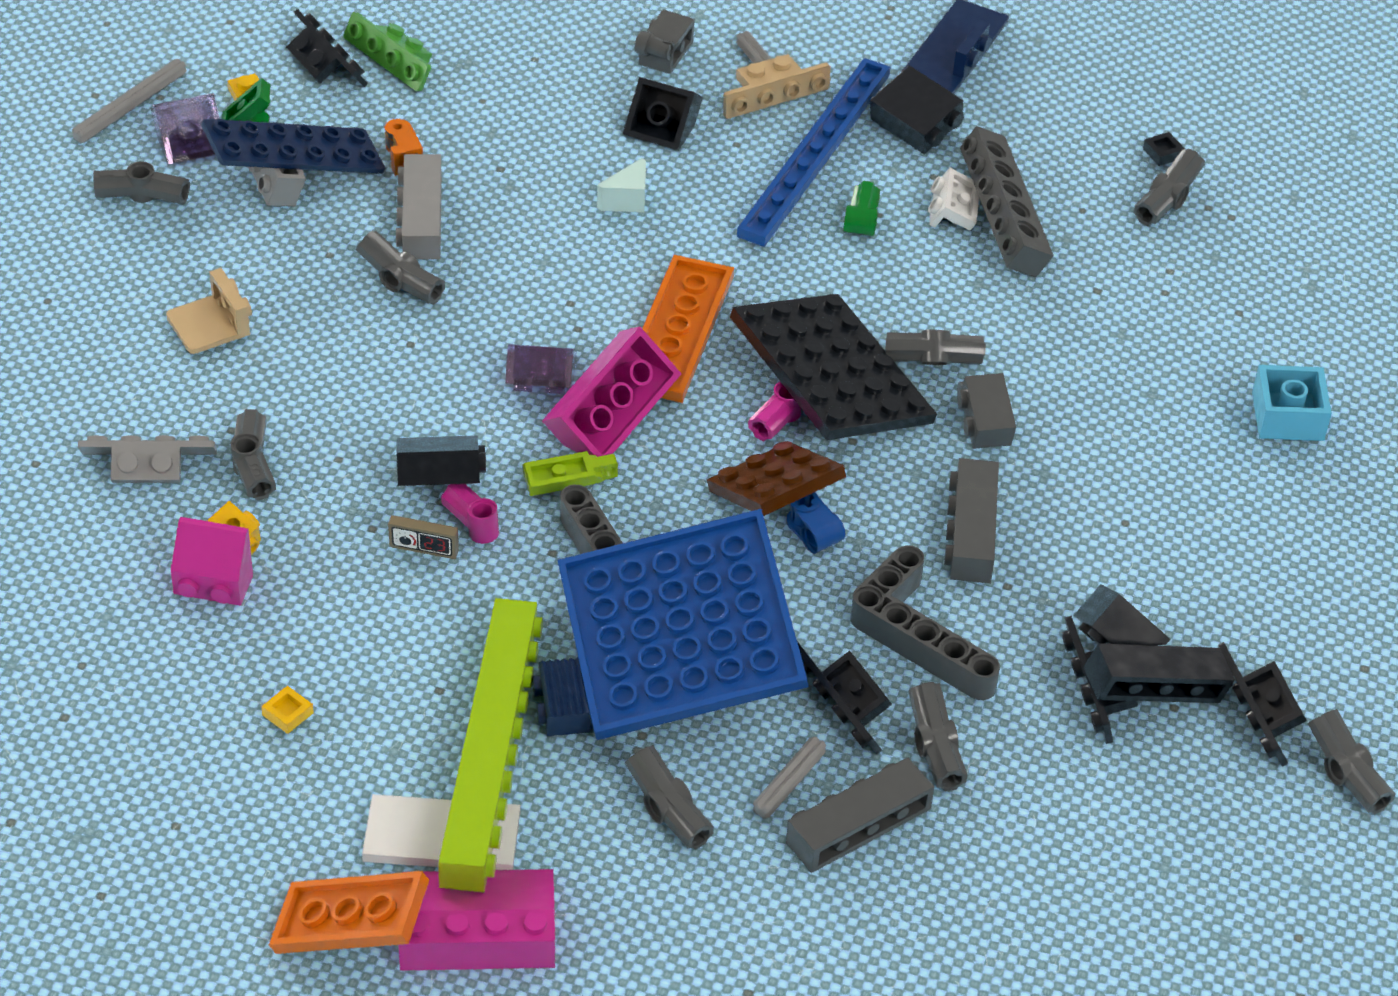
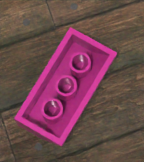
[542,326,682,457]

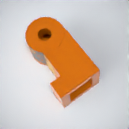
[384,119,423,176]

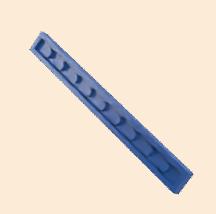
[737,58,891,247]

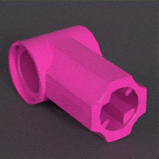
[748,381,802,442]
[441,484,499,544]

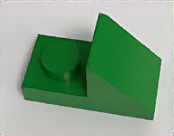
[222,78,271,123]

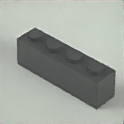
[944,458,999,584]
[786,757,934,873]

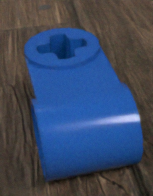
[786,492,846,554]

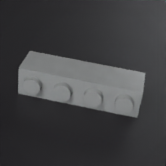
[396,154,442,259]

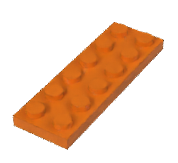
[642,255,734,403]

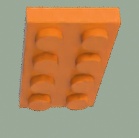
[269,871,429,954]

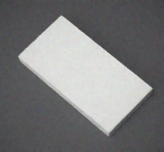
[362,794,520,870]

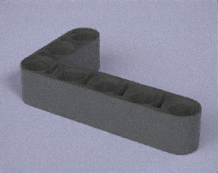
[560,484,623,554]
[850,545,1000,700]

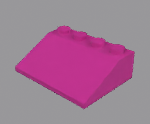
[398,869,555,971]

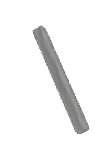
[72,58,187,143]

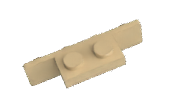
[723,54,831,119]

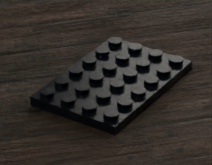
[730,294,937,441]

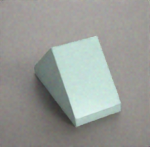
[597,158,646,212]

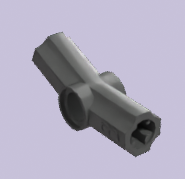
[1133,148,1205,226]
[93,161,190,205]
[356,230,445,305]
[885,329,986,365]
[230,409,276,501]
[908,682,968,791]
[1308,709,1396,815]
[625,745,714,850]

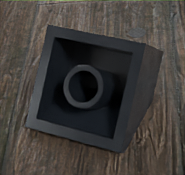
[622,77,703,151]
[1073,584,1171,646]

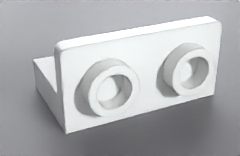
[928,168,979,231]

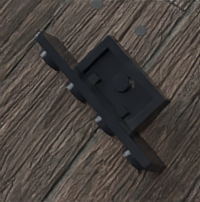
[286,8,368,87]
[1061,616,1138,744]
[797,641,892,754]
[1218,642,1307,767]

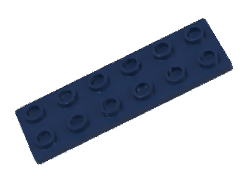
[901,0,1009,94]
[201,119,385,174]

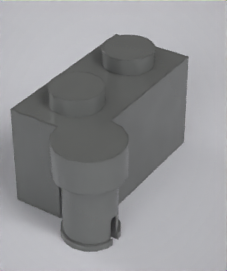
[634,9,695,74]
[957,373,1016,449]

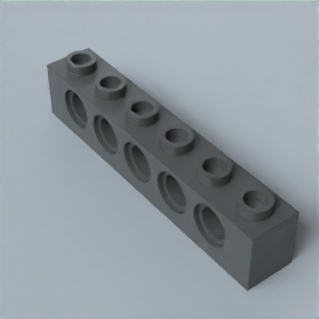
[960,126,1054,277]

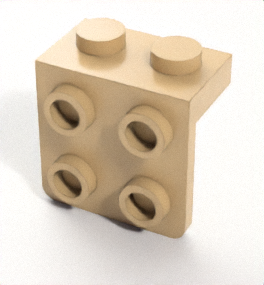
[166,268,252,354]

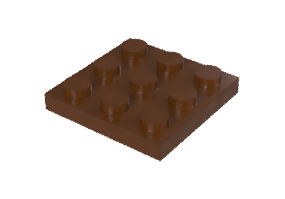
[707,441,846,516]

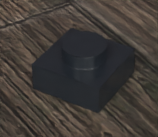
[1142,132,1185,166]

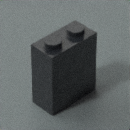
[870,65,964,155]
[396,435,486,486]

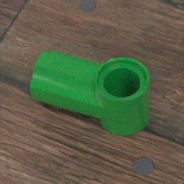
[843,181,880,237]

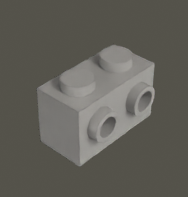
[248,167,306,206]

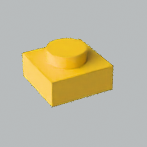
[227,73,259,101]
[261,686,314,734]

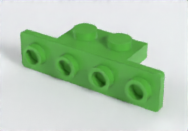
[343,12,432,91]

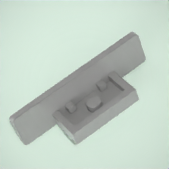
[78,435,217,483]

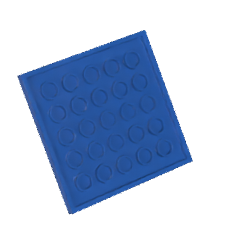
[557,509,809,740]

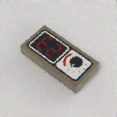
[388,515,459,560]

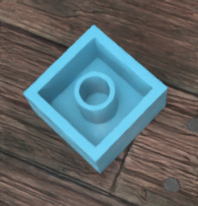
[1252,365,1332,441]

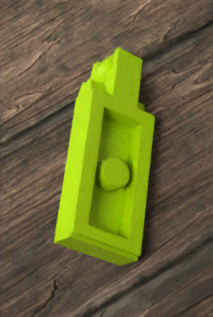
[522,451,618,496]

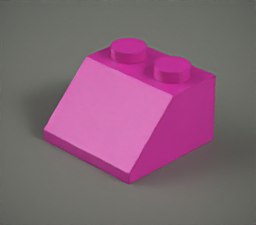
[171,517,253,606]

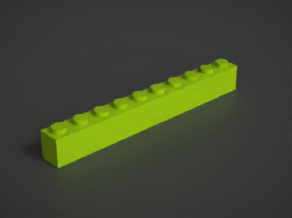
[438,598,543,893]

